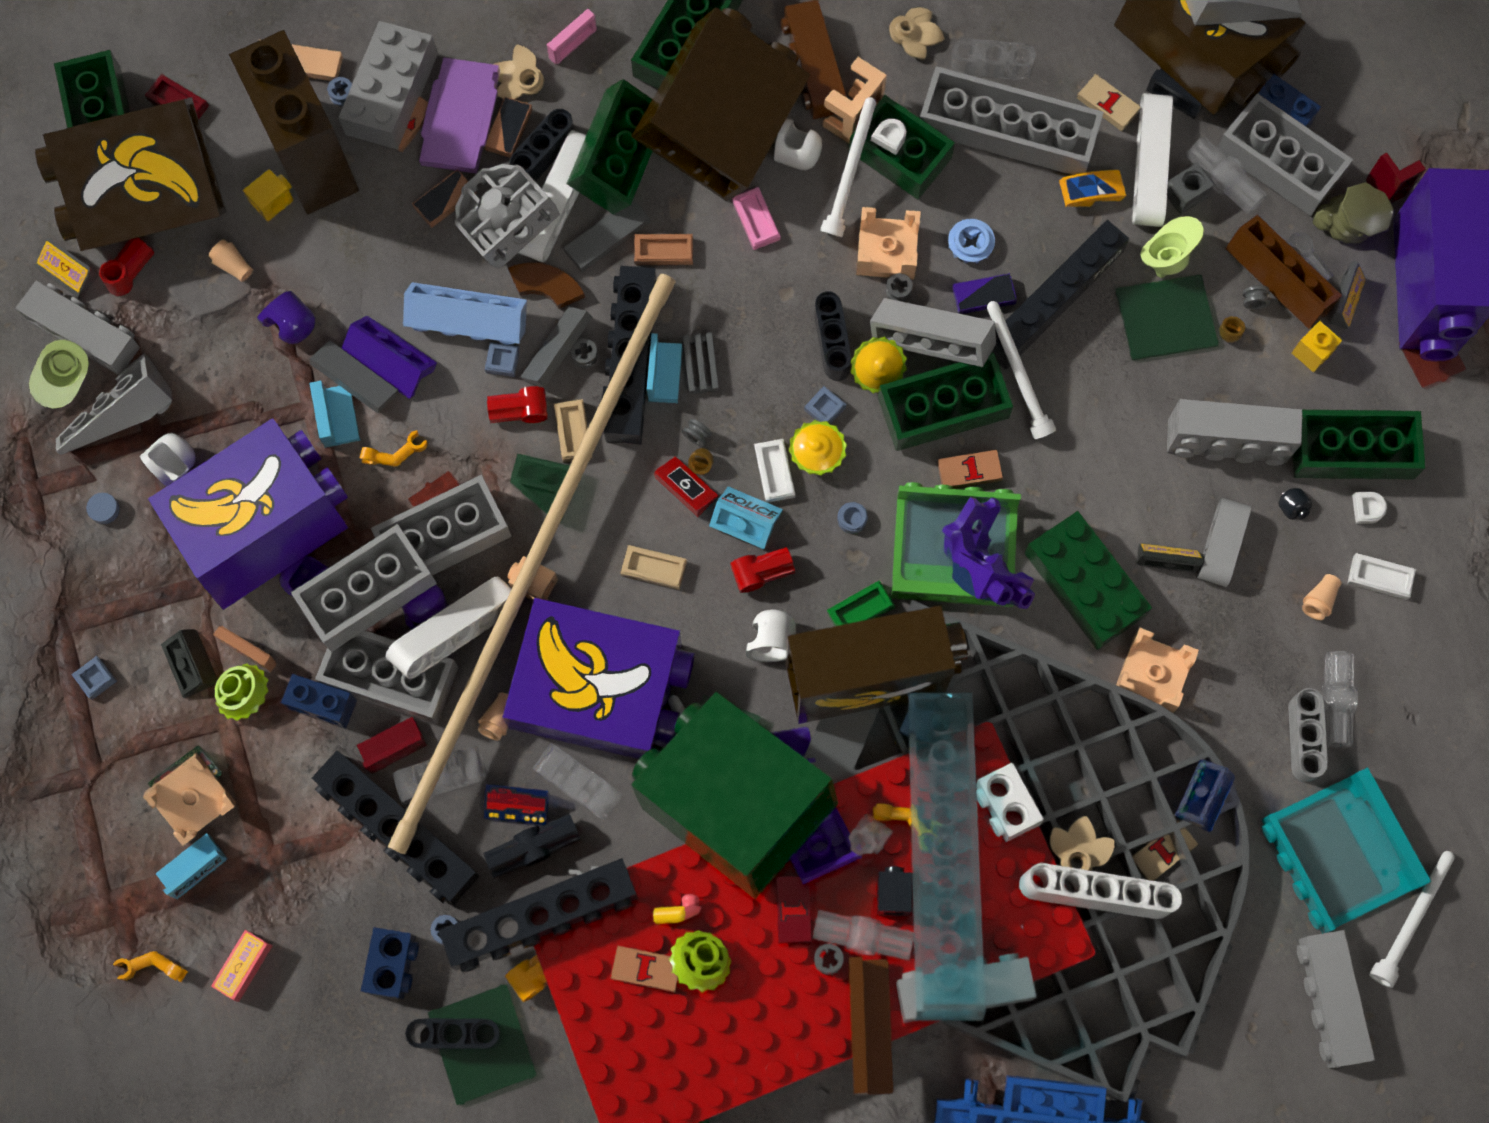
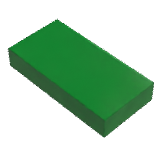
[827,580,895,626]

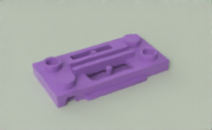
[419,57,500,174]

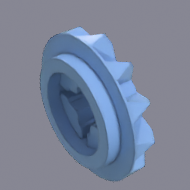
[948,219,995,264]

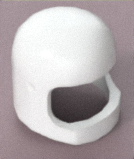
[774,118,822,170]
[139,433,196,487]
[746,609,796,662]

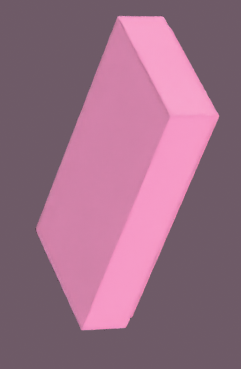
[547,9,597,65]
[732,187,780,250]

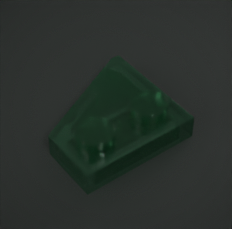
[510,453,570,524]

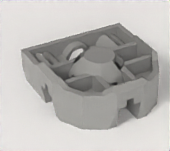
[455,164,560,269]

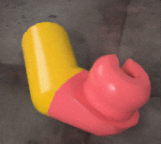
[653,895,701,924]

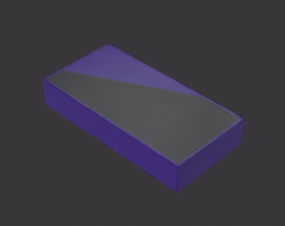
[952,273,1017,314]

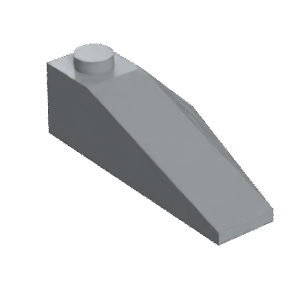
[1185,0,1302,25]
[56,353,172,455]

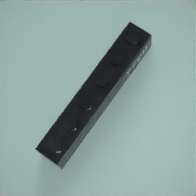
[991,219,1129,370]

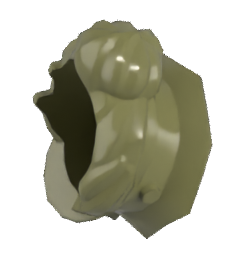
[1313,182,1394,244]

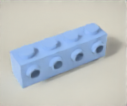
[403,282,527,345]

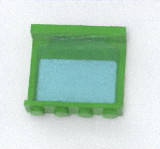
[891,482,1021,607]

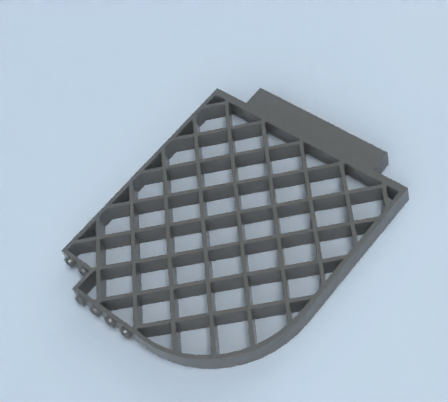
[804,600,1250,1103]

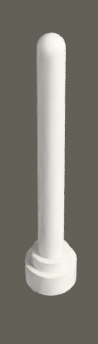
[820,97,876,237]
[987,301,1056,439]
[1369,851,1455,988]

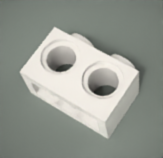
[974,763,1044,842]

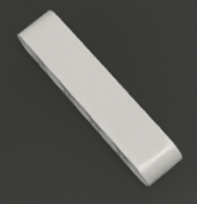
[1132,93,1173,227]
[518,130,586,263]
[386,576,512,679]
[1019,863,1182,919]

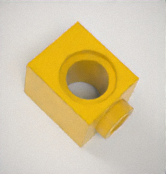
[243,169,294,222]
[1292,321,1342,373]

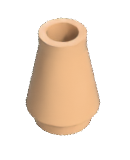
[208,239,253,282]
[1302,574,1342,620]
[478,692,508,741]

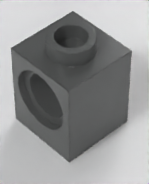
[1167,163,1214,215]

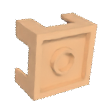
[823,57,887,144]
[856,207,921,280]
[1116,628,1199,713]
[143,753,236,846]

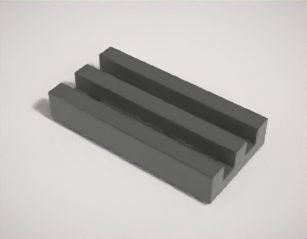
[683,332,719,394]

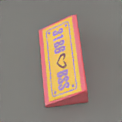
[211,930,273,1002]

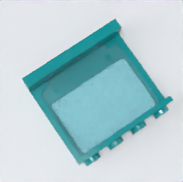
[1261,767,1431,934]

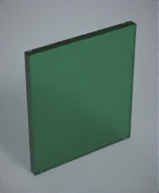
[1116,274,1219,360]
[428,984,537,1105]

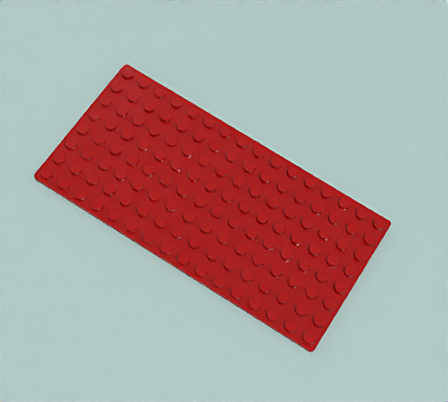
[532,722,1095,1123]

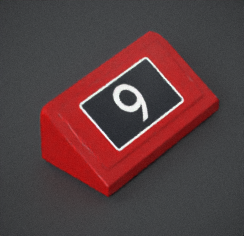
[654,456,719,517]

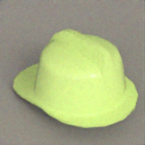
[1140,216,1204,278]
[29,340,89,408]

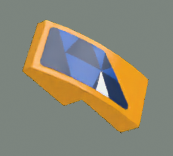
[1059,170,1126,207]

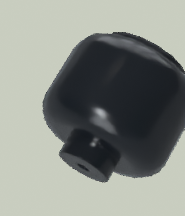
[1278,488,1312,519]

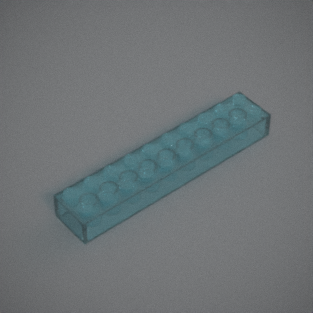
[907,692,985,1020]

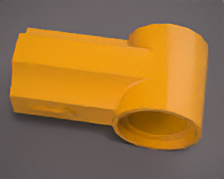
[505,955,547,1003]

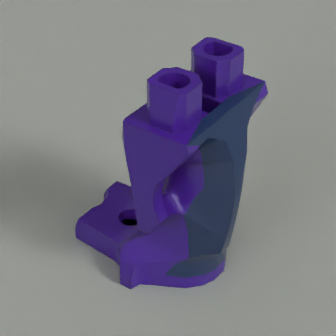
[942,497,1035,610]

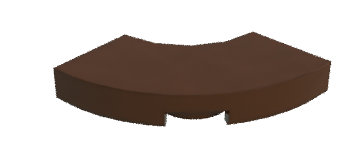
[508,263,585,309]

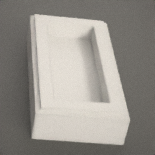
[754,439,795,503]
[1347,553,1416,600]

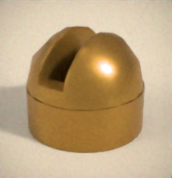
[1220,316,1245,343]
[688,448,713,475]

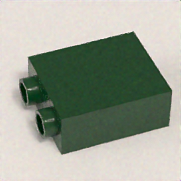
[631,692,839,899]

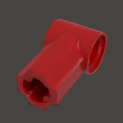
[99,238,155,296]
[487,386,548,423]
[730,547,795,593]

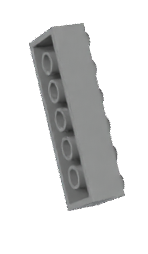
[920,66,1104,175]

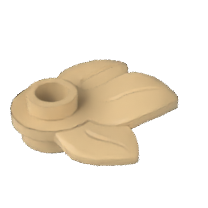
[889,8,944,60]
[493,45,544,100]
[1050,816,1114,871]

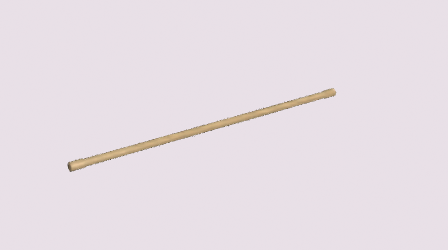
[388,274,675,855]

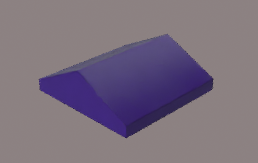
[790,808,862,884]

